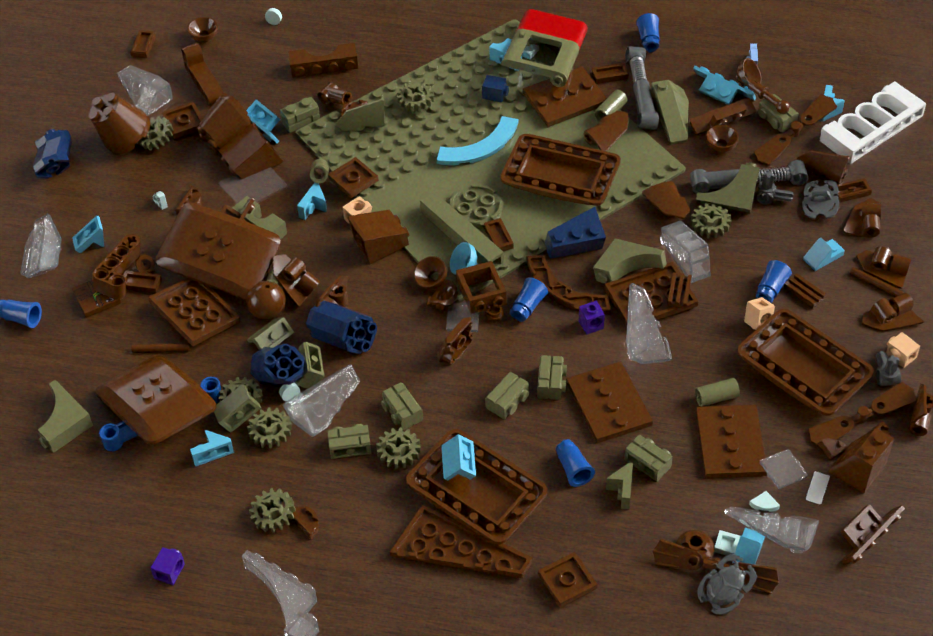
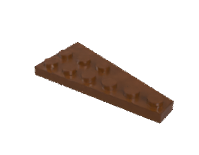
[390,505,533,578]

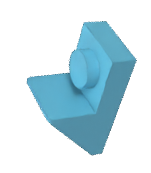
[819,85,845,121]
[297,182,327,220]
[72,216,104,253]
[803,238,845,271]
[190,430,234,466]
[732,528,766,564]

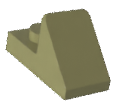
[606,463,633,509]

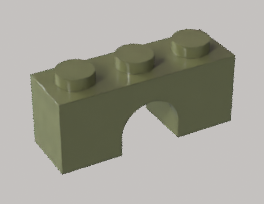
[232,196,287,239]

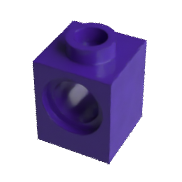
[578,301,605,335]
[151,547,185,585]

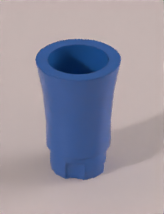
[636,13,660,52]
[756,260,792,303]
[510,278,548,322]
[0,300,42,328]
[556,439,595,487]

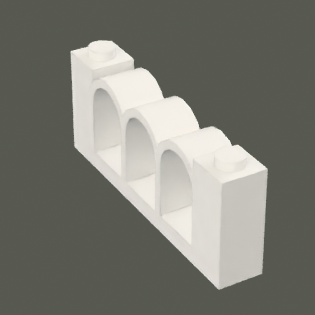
[820,81,926,164]

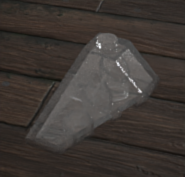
[117,65,173,116]
[626,283,672,364]
[283,364,360,437]
[725,507,819,553]

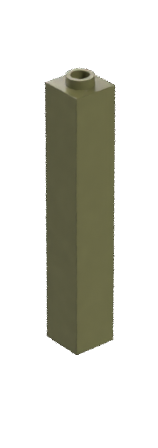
[420,192,504,270]

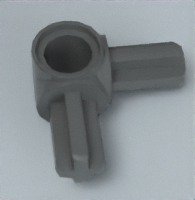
[757,171,793,205]
[875,351,901,387]

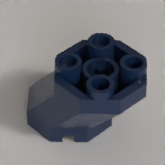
[33,129,72,179]
[306,300,377,354]
[250,344,304,386]

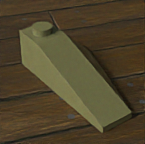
[651,80,689,145]

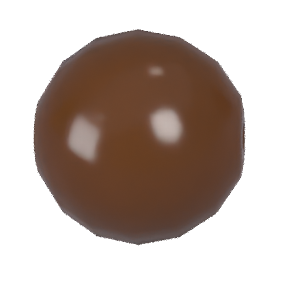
[246,281,286,320]

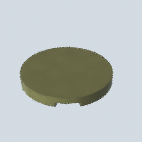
[449,184,503,228]

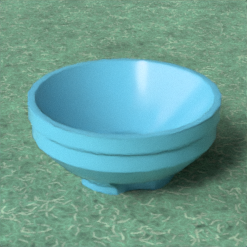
[450,242,478,275]

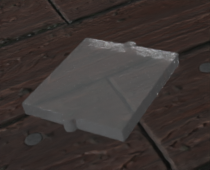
[446,302,480,332]
[759,449,808,489]

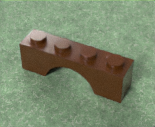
[288,43,358,77]

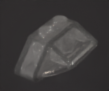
[20,213,62,279]

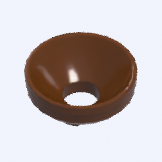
[188,17,218,42]
[736,58,761,87]
[706,125,739,152]
[414,256,447,289]
[676,530,714,564]

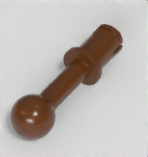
[748,80,790,114]

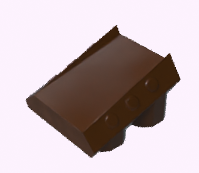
[436,317,473,364]

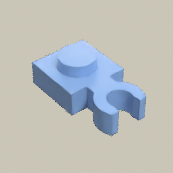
[747,44,758,64]

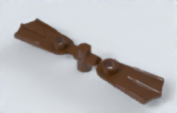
[754,94,837,166]
[808,382,917,449]
[652,539,780,594]

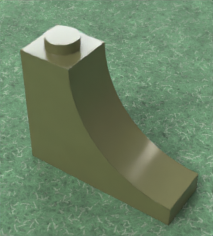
[696,163,759,213]
[593,238,667,283]
[38,380,93,453]

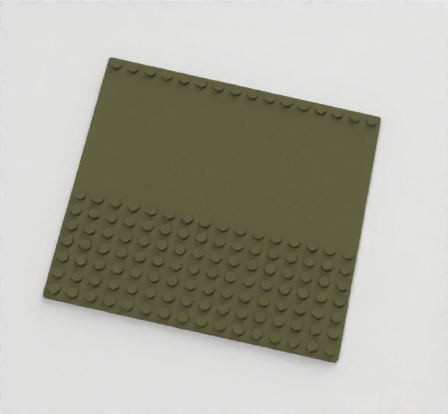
[296,19,686,303]

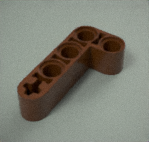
[181,43,223,105]
[92,234,140,299]

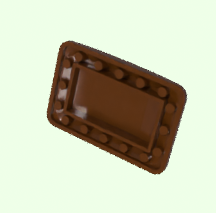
[500,134,621,206]
[156,203,281,300]
[737,309,874,416]
[95,356,216,444]
[406,429,547,544]

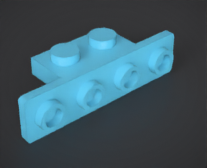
[693,66,756,105]
[246,100,280,143]

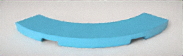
[437,116,519,165]

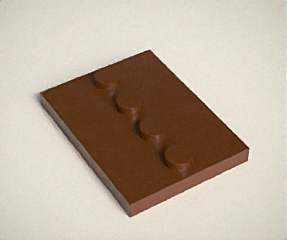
[523,66,607,127]
[604,262,698,329]
[149,278,240,346]
[566,361,653,443]
[696,405,768,478]

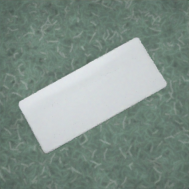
[806,471,830,504]

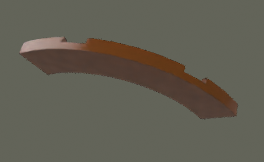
[526,255,611,314]

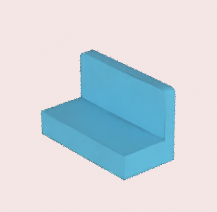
[442,434,476,481]

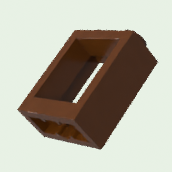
[456,261,507,314]

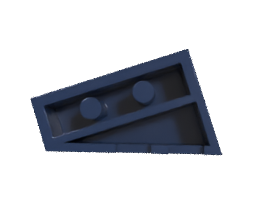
[545,207,606,259]

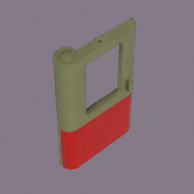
[500,9,588,87]

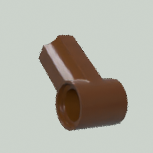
[317,83,352,105]

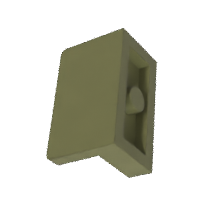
[247,317,294,350]
[214,384,261,433]

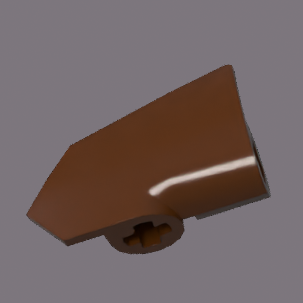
[583,111,628,152]
[797,150,850,184]
[642,181,690,219]
[843,198,881,238]
[856,246,911,289]
[273,254,321,307]
[315,275,349,307]
[862,293,924,331]
[909,383,933,436]

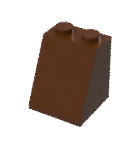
[219,124,283,180]
[348,209,410,264]
[829,428,894,493]

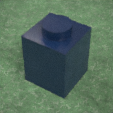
[482,75,509,102]

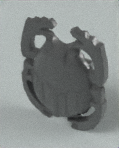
[802,180,839,219]
[698,553,758,615]

